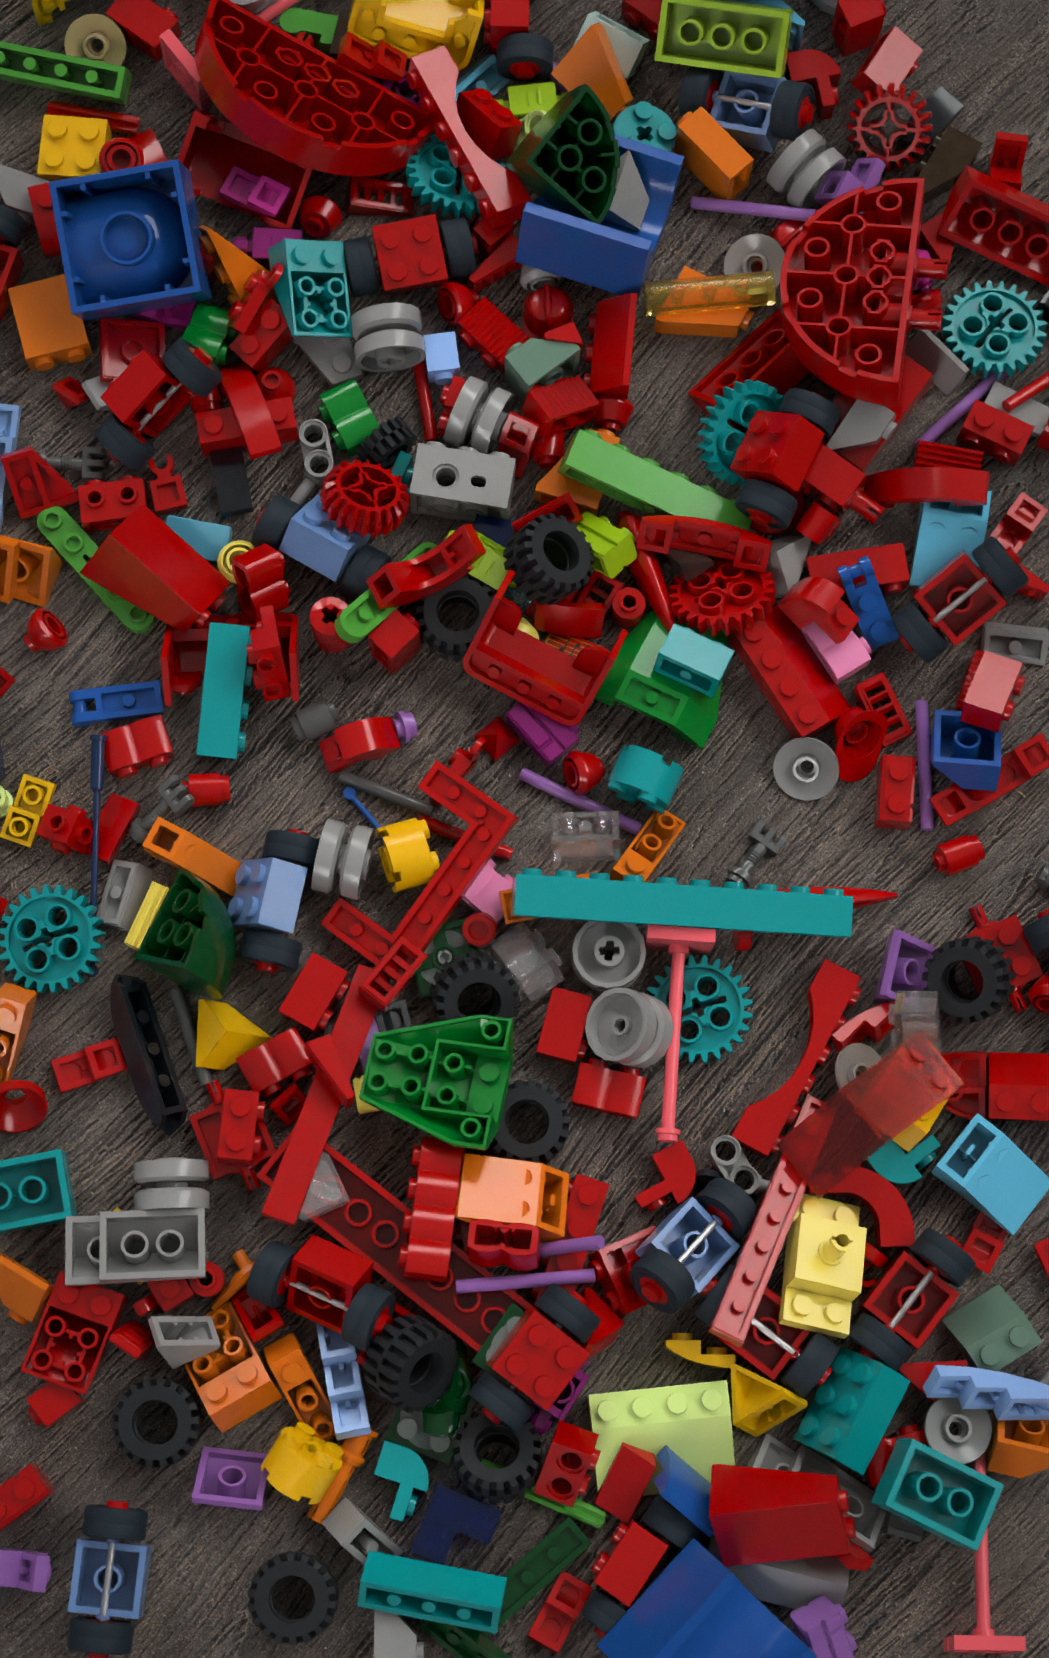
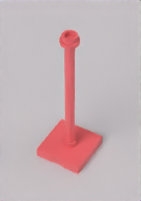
[159,0,301,111]
[644,924,716,1143]
[943,1440,1026,1654]

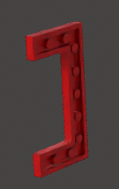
[321,760,519,976]

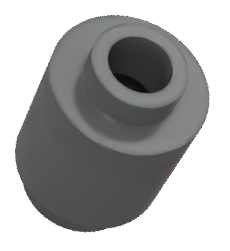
[289,698,341,742]

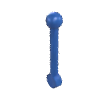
[343,787,383,842]

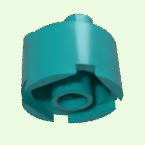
[613,101,677,152]
[607,744,684,814]

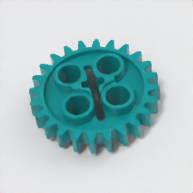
[405,135,507,219]
[941,280,1047,379]
[697,379,784,486]
[0,884,106,994]
[647,955,753,1065]

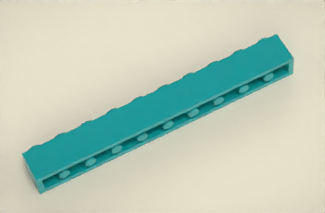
[511,868,853,938]

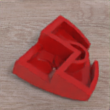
[916,1051,988,1120]

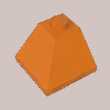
[0,1252,54,1325]
[987,1413,1049,1478]

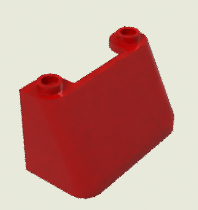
[178,109,313,229]

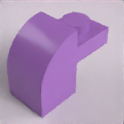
[814,158,886,214]
[0,1547,51,1592]

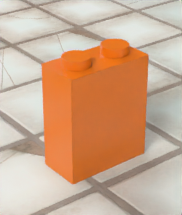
[674,106,754,200]
[7,274,93,371]

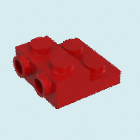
[246,605,291,702]
[587,1225,656,1318]

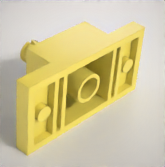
[779,1193,867,1339]

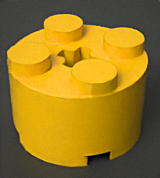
[375,817,440,893]
[260,1422,344,1505]

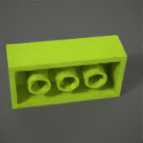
[654,0,794,79]

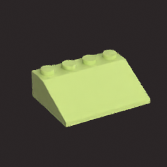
[587,1380,735,1496]

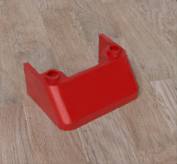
[463,569,628,726]
[160,612,300,706]

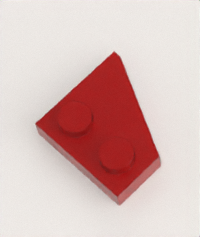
[0,446,79,519]

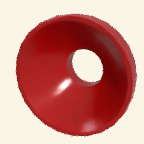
[0,1079,48,1133]

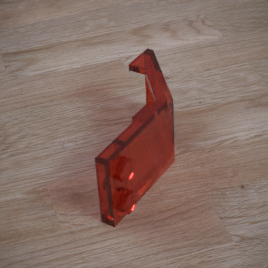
[776,1030,964,1199]

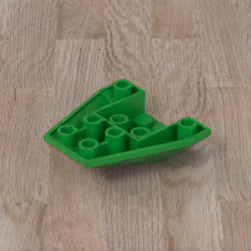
[594,594,728,750]
[359,1015,514,1151]

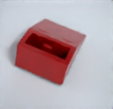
[20,1272,129,1395]

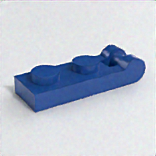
[836,555,899,650]
[69,680,164,727]

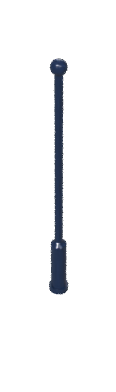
[85,735,107,978]

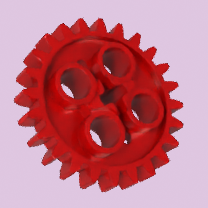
[668,557,776,636]

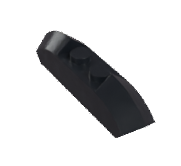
[110,974,188,1136]

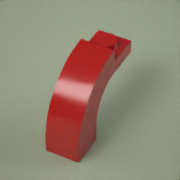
[366,524,486,609]
[805,1165,915,1249]

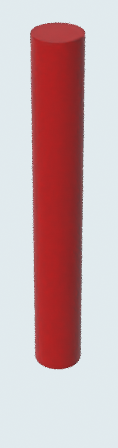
[413,359,438,443]
[1002,371,1049,412]
[418,814,514,861]

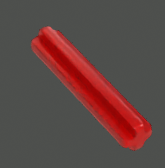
[47,100,140,135]

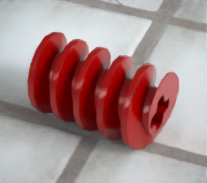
[309,596,351,653]

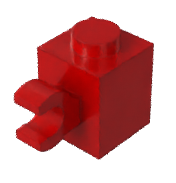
[132,1279,198,1318]

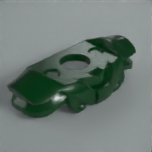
[422,1336,474,1438]

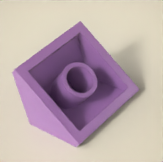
[873,930,937,1013]
[191,1446,269,1511]

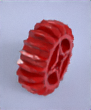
[846,82,933,171]
[320,458,410,539]

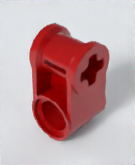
[795,501,842,544]

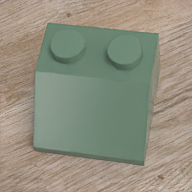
[504,338,581,404]
[940,1284,1043,1371]

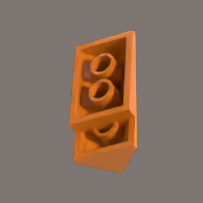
[0,535,63,607]

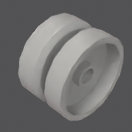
[766,128,847,208]
[351,302,426,372]
[444,376,514,455]
[311,819,374,900]
[571,921,646,994]
[585,987,674,1068]
[133,1157,210,1211]

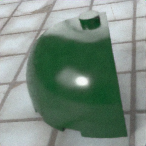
[504,84,620,224]
[134,868,235,999]

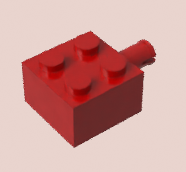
[799,443,886,525]

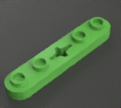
[37,506,156,634]
[334,542,438,643]

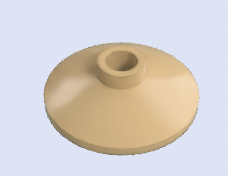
[64,13,127,66]

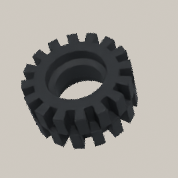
[356,416,418,470]

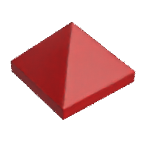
[52,376,90,409]
[474,716,520,761]
[269,1083,306,1127]

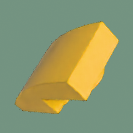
[0,774,58,848]
[664,1333,736,1369]

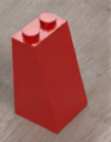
[821,355,934,473]
[80,503,231,634]
[709,1464,856,1567]

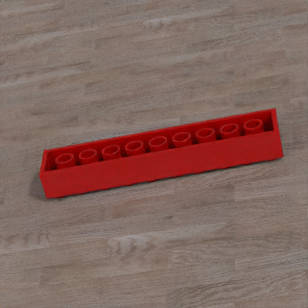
[256,1127,570,1353]

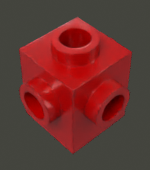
[35,804,93,855]

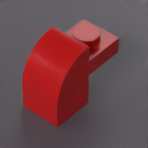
[784,49,841,120]
[986,131,1028,191]
[27,180,61,258]
[778,577,860,644]
[319,717,401,773]
[633,1139,696,1212]

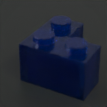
[411,1483,502,1565]

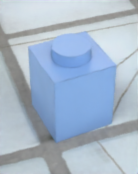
[423,331,460,385]

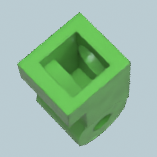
[280,8,339,56]

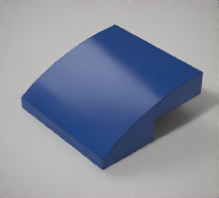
[654,1445,714,1537]

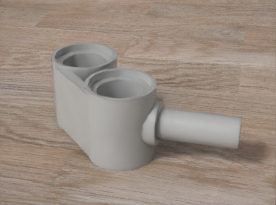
[290,419,334,505]
[708,1135,770,1195]

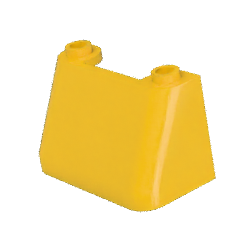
[348,0,484,70]

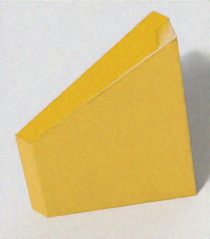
[195,999,272,1071]
[730,1361,808,1438]

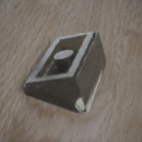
[656,548,714,582]

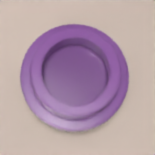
[392,711,418,744]

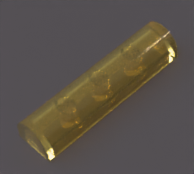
[643,270,776,317]

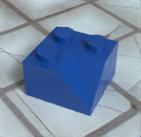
[930,709,1001,791]

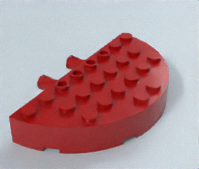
[195,0,435,177]
[780,178,949,407]

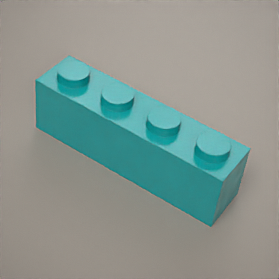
[196,622,253,759]
[357,1551,507,1634]

